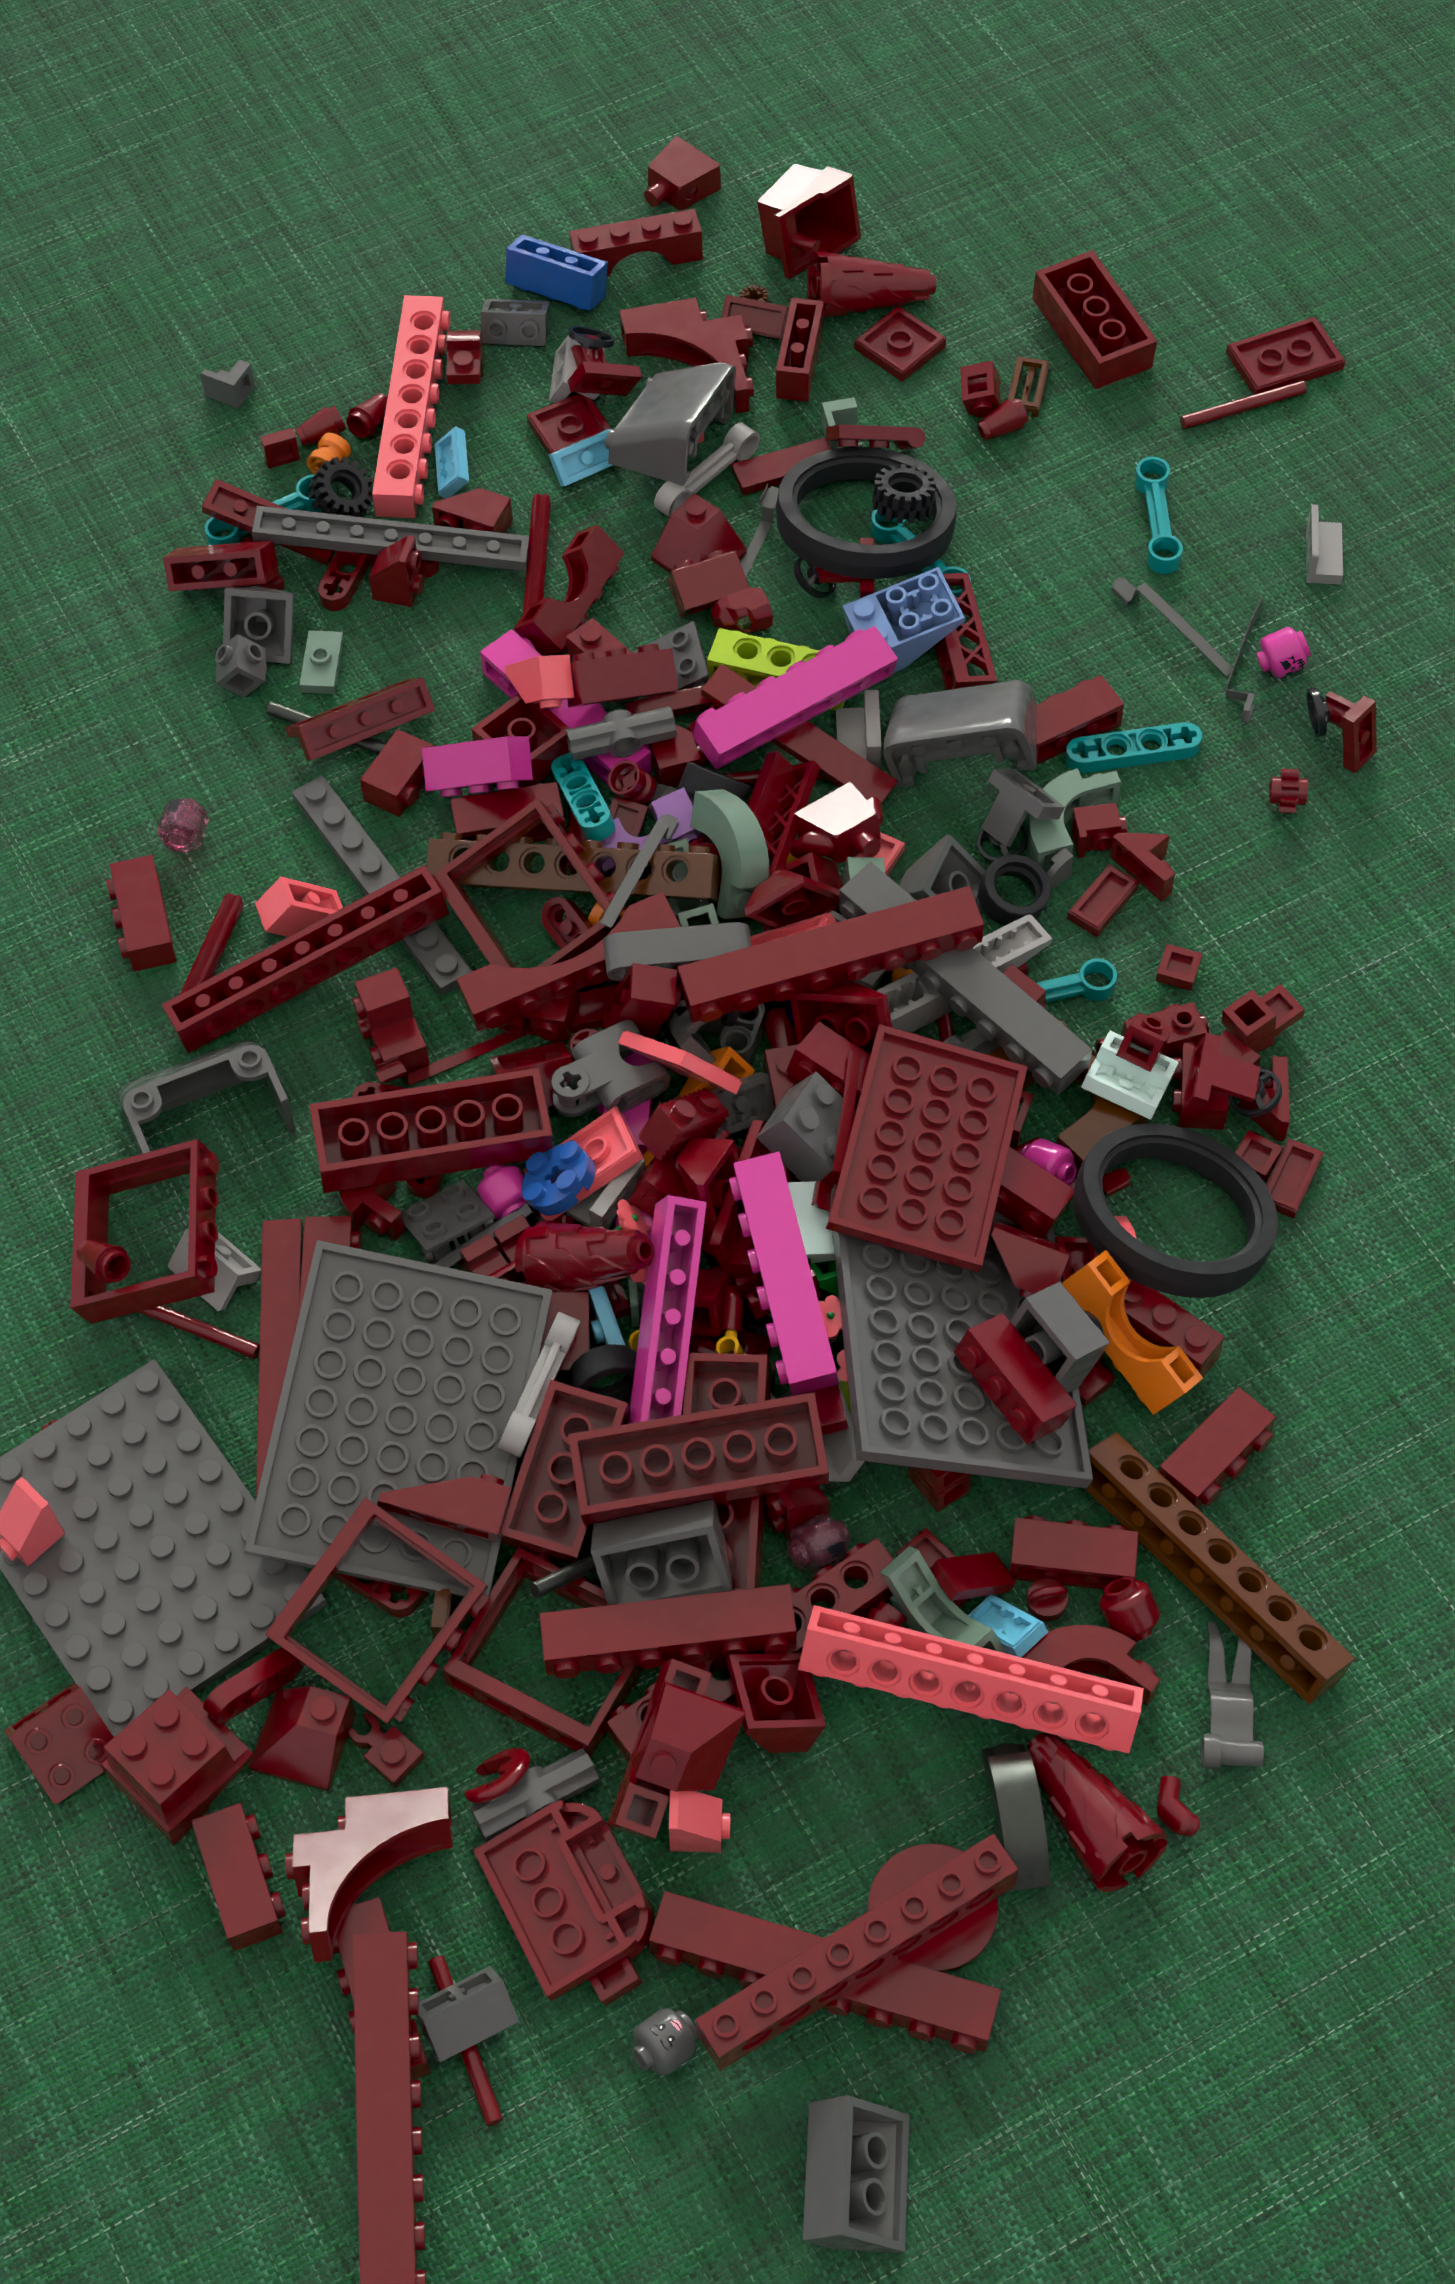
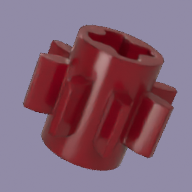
[1269,768,1308,814]

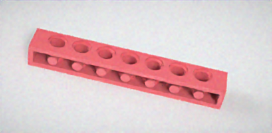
[372,295,451,518]
[798,1605,1144,1754]

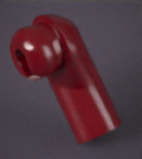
[1156,1776,1200,1837]

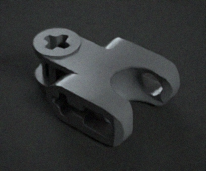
[551,1020,671,1117]

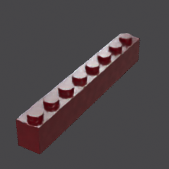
[678,886,984,1023]
[786,1022,1074,1239]
[649,1891,1001,2054]
[353,1931,427,2284]

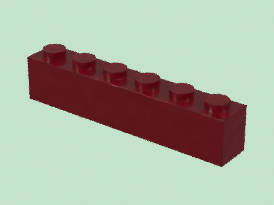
[540,1584,797,1678]

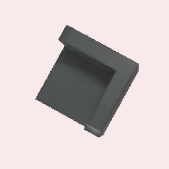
[200,359,255,409]

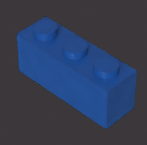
[505,235,608,311]

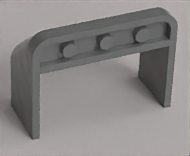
[119,1040,296,1185]

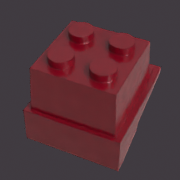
[757,164,861,279]
[102,1686,254,1846]

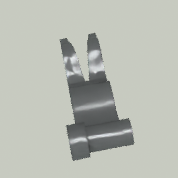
[1201,1621,1264,1769]

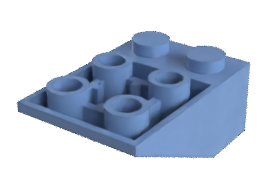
[842,567,966,673]

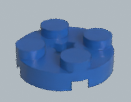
[522,1140,596,1216]

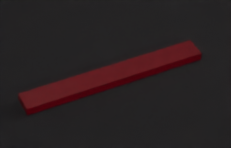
[256,1218,303,1498]

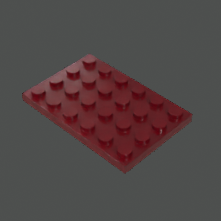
[826,1024,1027,1273]

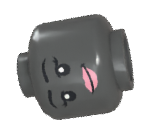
[631,2008,698,2076]

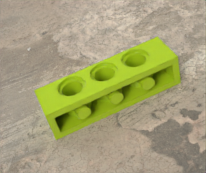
[707,628,846,711]

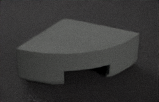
[1047,848,1074,890]

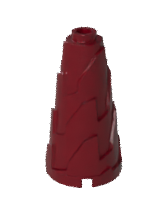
[807,251,936,318]
[515,1221,654,1292]
[1027,1732,1168,1892]

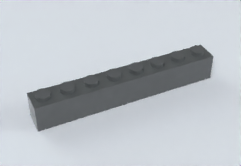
[839,861,1092,1095]

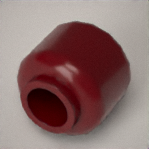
[1099,1576,1160,1641]

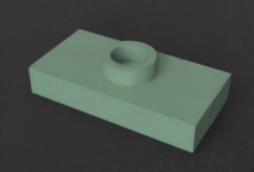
[299,630,344,694]

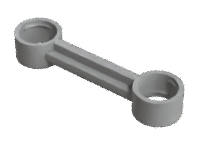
[654,423,760,518]
[498,1312,581,1457]

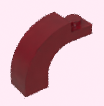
[1021,1625,1161,1707]

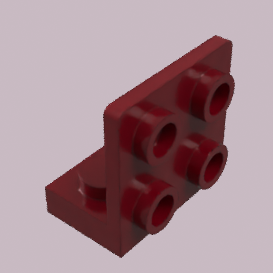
[4,1682,114,1804]

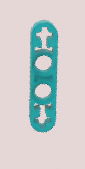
[1065,722,1202,773]
[551,753,616,841]

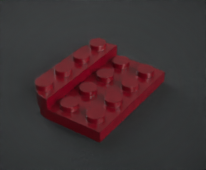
[473,1800,654,2001]

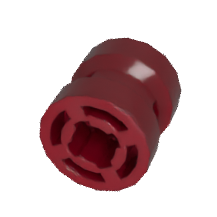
[608,760,656,805]

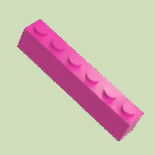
[693,626,898,770]
[480,629,652,786]
[729,1152,839,1396]
[628,1195,707,1424]

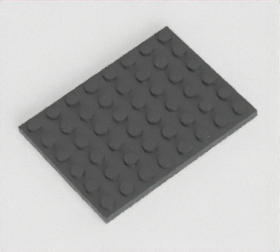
[831,1187,1093,1488]
[244,1240,552,1599]
[0,1359,327,1737]

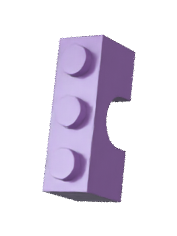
[586,787,702,878]

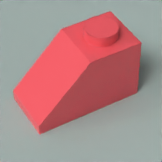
[504,655,574,709]
[255,876,343,937]
[0,1477,65,1567]
[669,1790,731,1853]

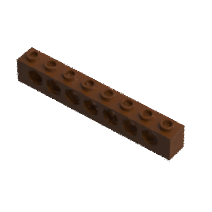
[427,833,721,901]
[1085,1432,1355,1705]

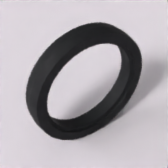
[776,447,956,579]
[1073,1124,1278,1298]

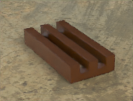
[1008,356,1050,417]

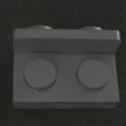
[481,299,550,346]
[710,1072,774,1139]

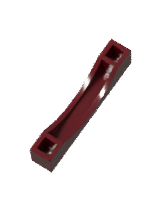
[456,892,681,1032]

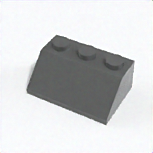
[591,1499,733,1605]
[803,2095,909,2253]

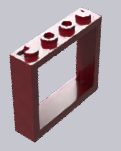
[432,798,625,968]
[70,1139,219,1324]
[265,1497,489,1724]
[443,1547,644,1759]

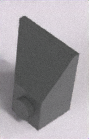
[223,586,295,664]
[899,834,986,913]

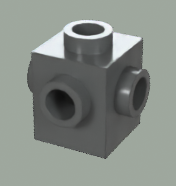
[215,634,267,698]

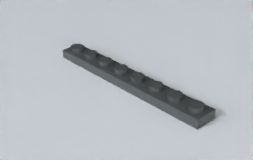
[252,506,529,571]
[292,776,472,996]

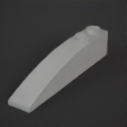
[876,914,1052,1033]

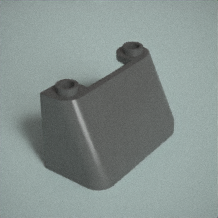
[605,362,736,486]
[884,679,1037,788]

